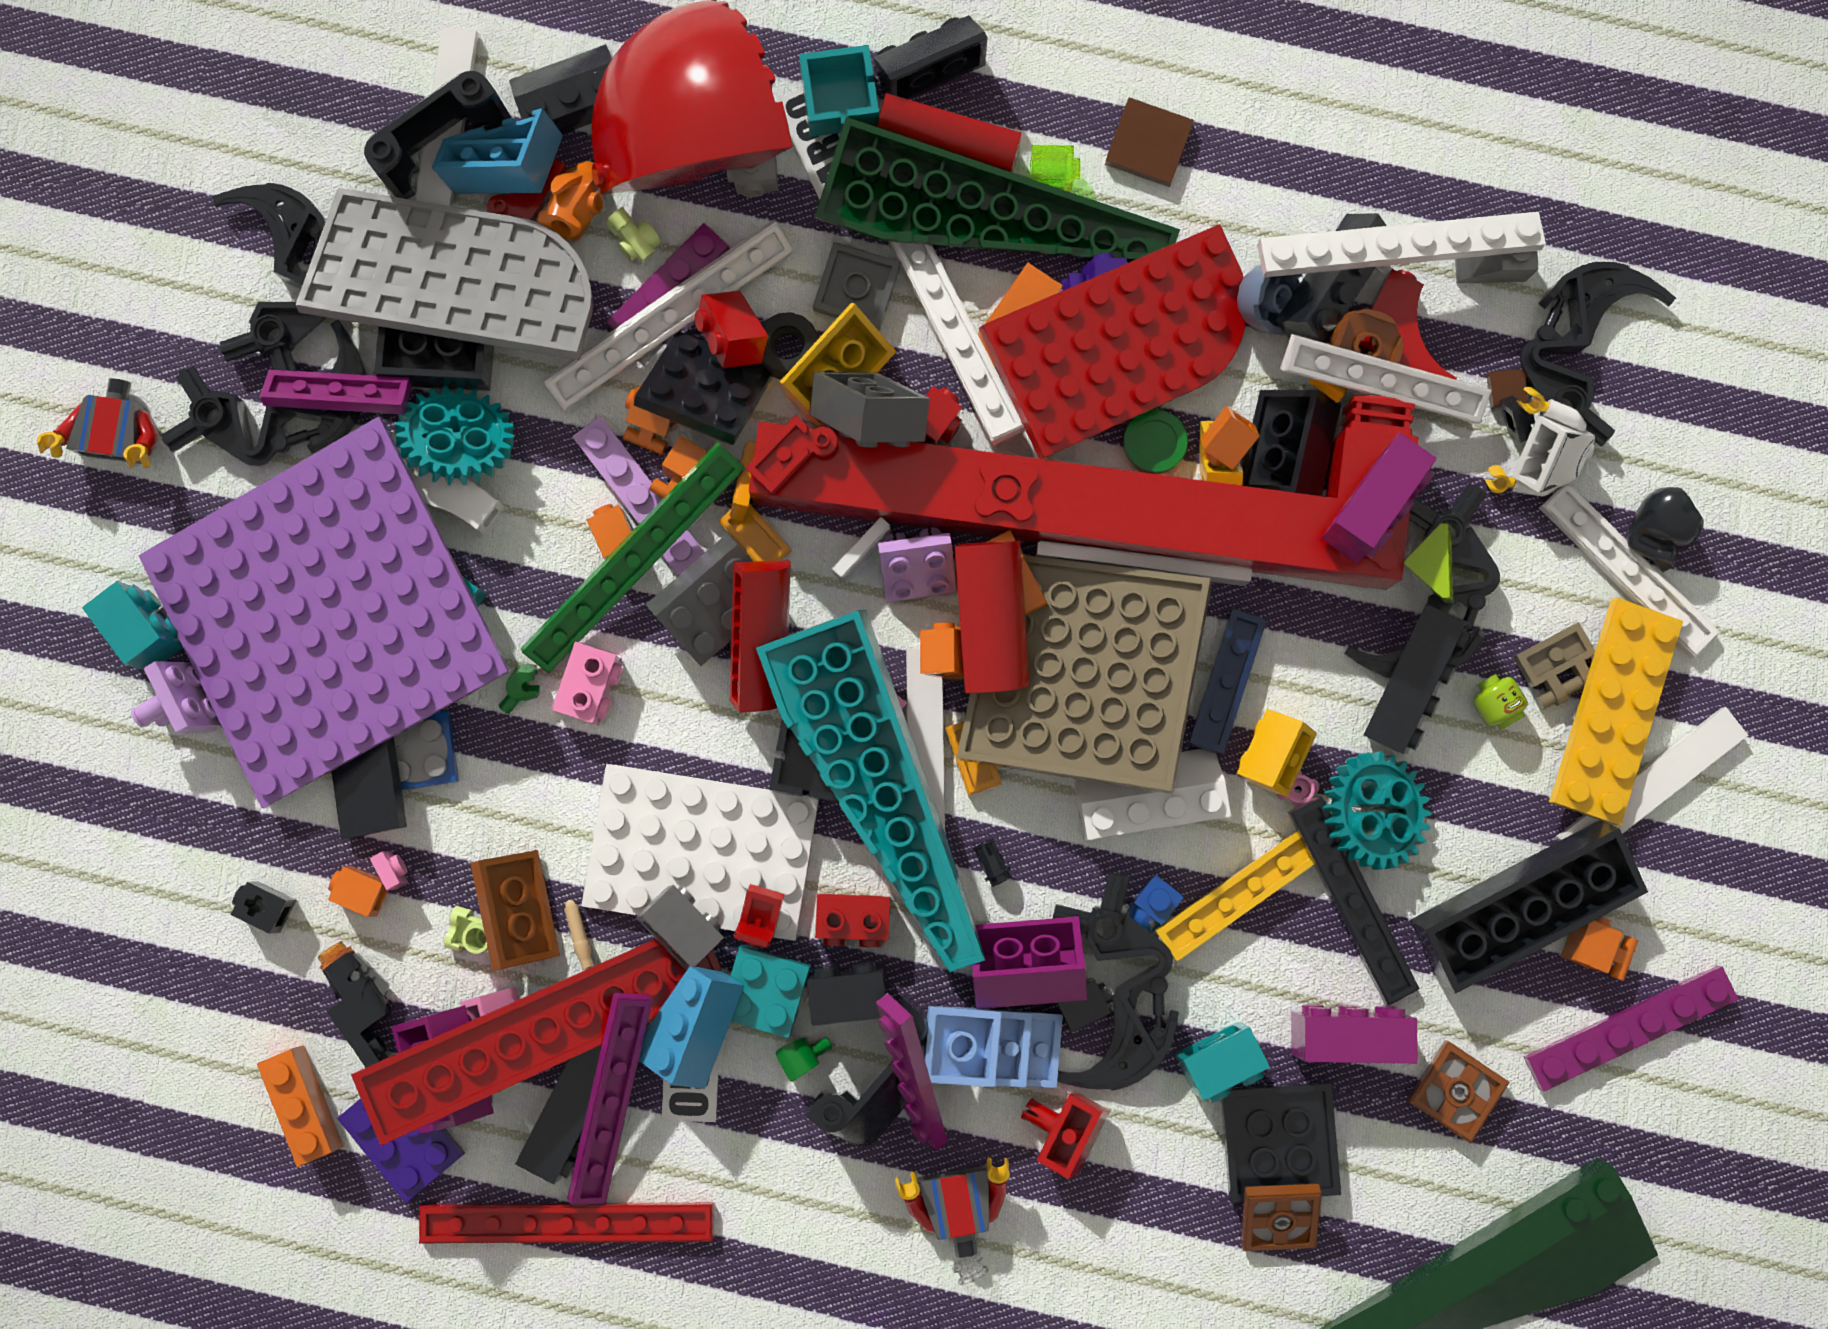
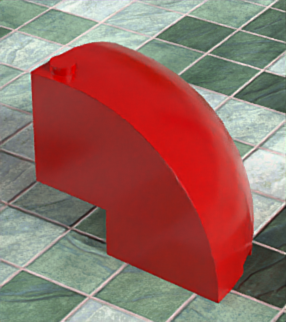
[592,0,793,195]

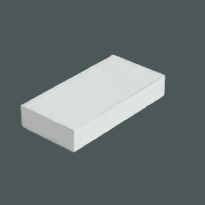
[832,517,891,582]

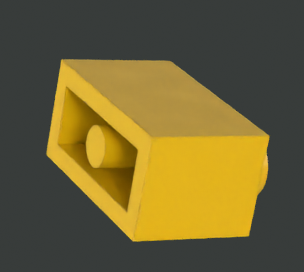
[1237,709,1317,798]

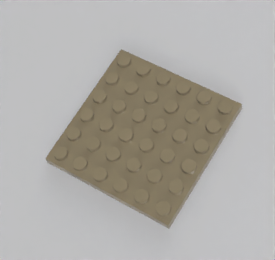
[957,555,1212,794]

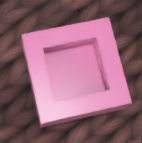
[369,851,408,890]

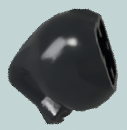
[1627,487,1704,573]

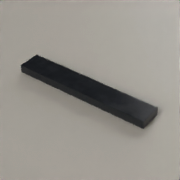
[1287,796,1420,1006]

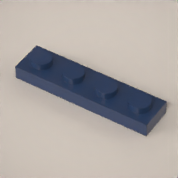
[1188,608,1267,756]

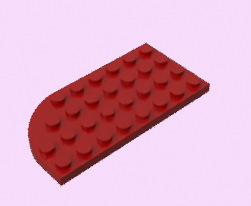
[978,224,1246,459]

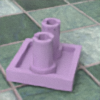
[878,528,956,603]
[131,661,221,733]

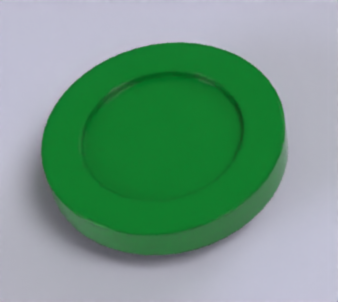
[1123,409,1188,474]

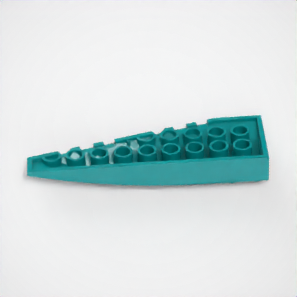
[756,610,985,972]

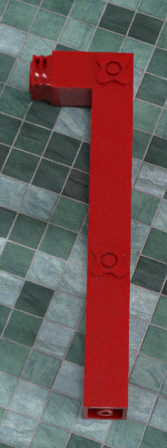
[749,395,1419,590]

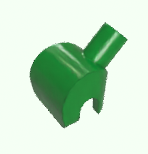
[498,664,540,714]
[776,1036,832,1081]

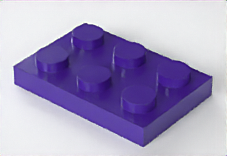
[337,1098,465,1203]

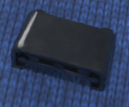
[364,71,512,199]
[805,995,928,1148]

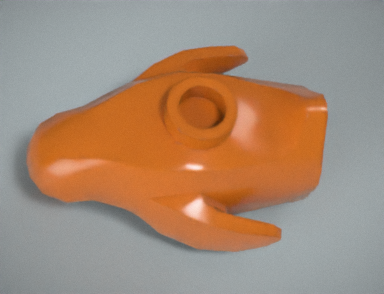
[538,161,604,242]

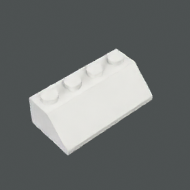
[1074,749,1232,840]

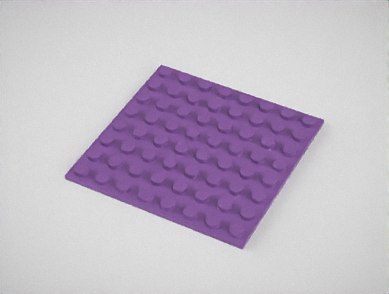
[138,416,510,808]

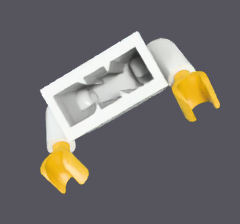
[1485,387,1595,496]

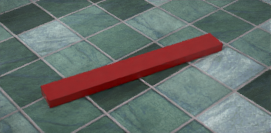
[419,1202,714,1244]

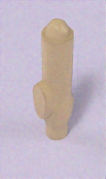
[564,900,593,970]

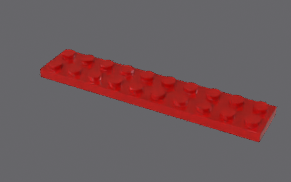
[351,939,722,1146]

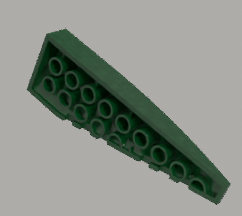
[814,117,1180,261]
[1319,1158,1658,1329]

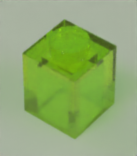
[1030,145,1081,191]

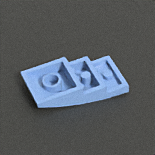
[924,1006,1063,1088]

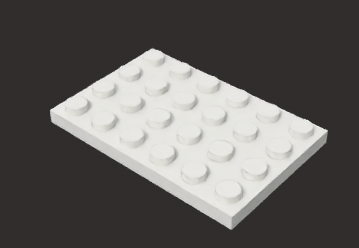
[581,764,819,941]

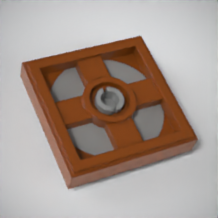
[1406,1040,1510,1144]
[1241,1184,1322,1251]

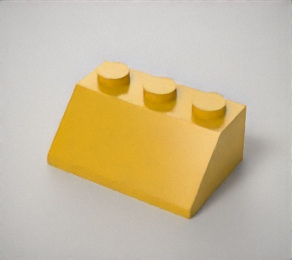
[780,303,897,427]

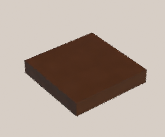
[1104,97,1194,187]

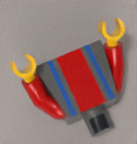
[37,378,159,468]
[895,1158,1010,1258]

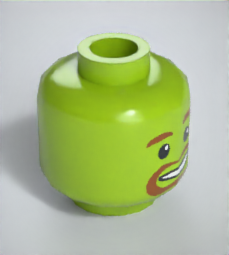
[1472,674,1528,730]

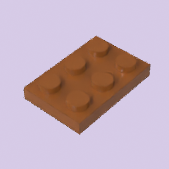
[470,850,560,971]

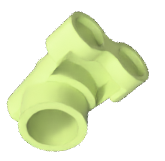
[606,207,661,264]
[444,906,489,954]

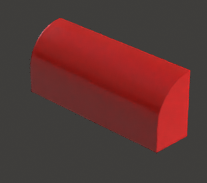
[878,93,1022,173]
[955,540,1030,693]
[729,560,791,713]

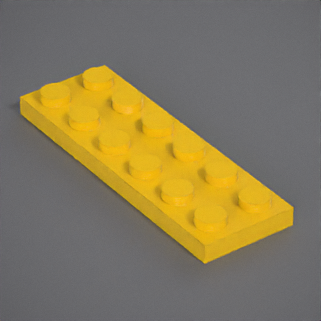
[1549,597,1683,826]

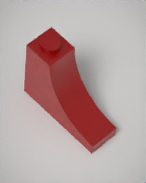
[1358,269,1457,380]

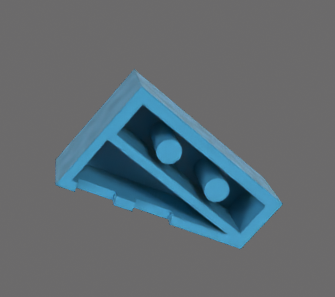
[432,108,563,194]
[639,966,744,1089]

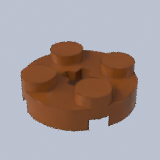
[1330,309,1404,363]

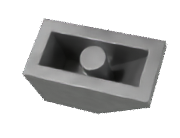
[1455,251,1538,283]

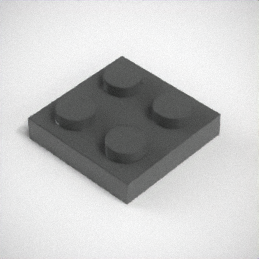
[813,242,901,331]

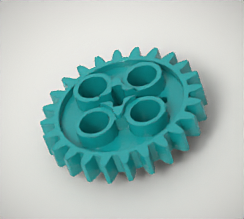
[395,386,514,486]
[1323,751,1432,870]

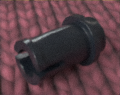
[973,838,1011,887]

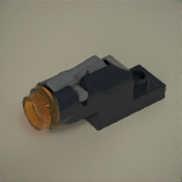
[317,941,392,1068]

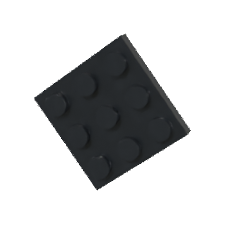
[634,331,772,445]
[1221,1082,1341,1203]

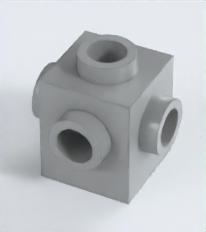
[727,156,779,197]

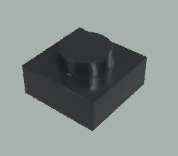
[1499,395,1535,443]

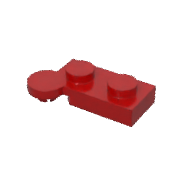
[486,158,567,221]
[745,415,838,495]

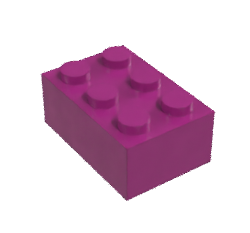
[1321,432,1437,564]
[972,916,1087,1009]
[391,1005,494,1134]
[1291,1005,1418,1064]

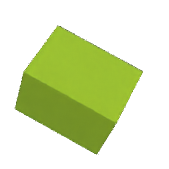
[1403,524,1453,604]

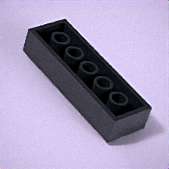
[1410,820,1648,994]

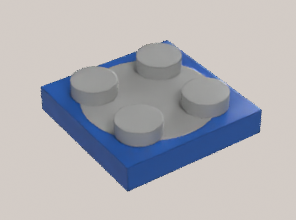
[394,710,459,790]

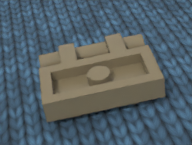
[1513,622,1595,710]

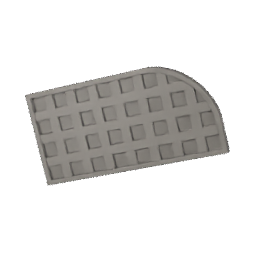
[295,188,593,360]

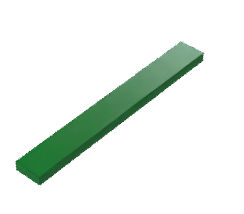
[521,442,745,674]

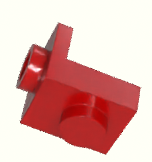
[734,884,785,948]

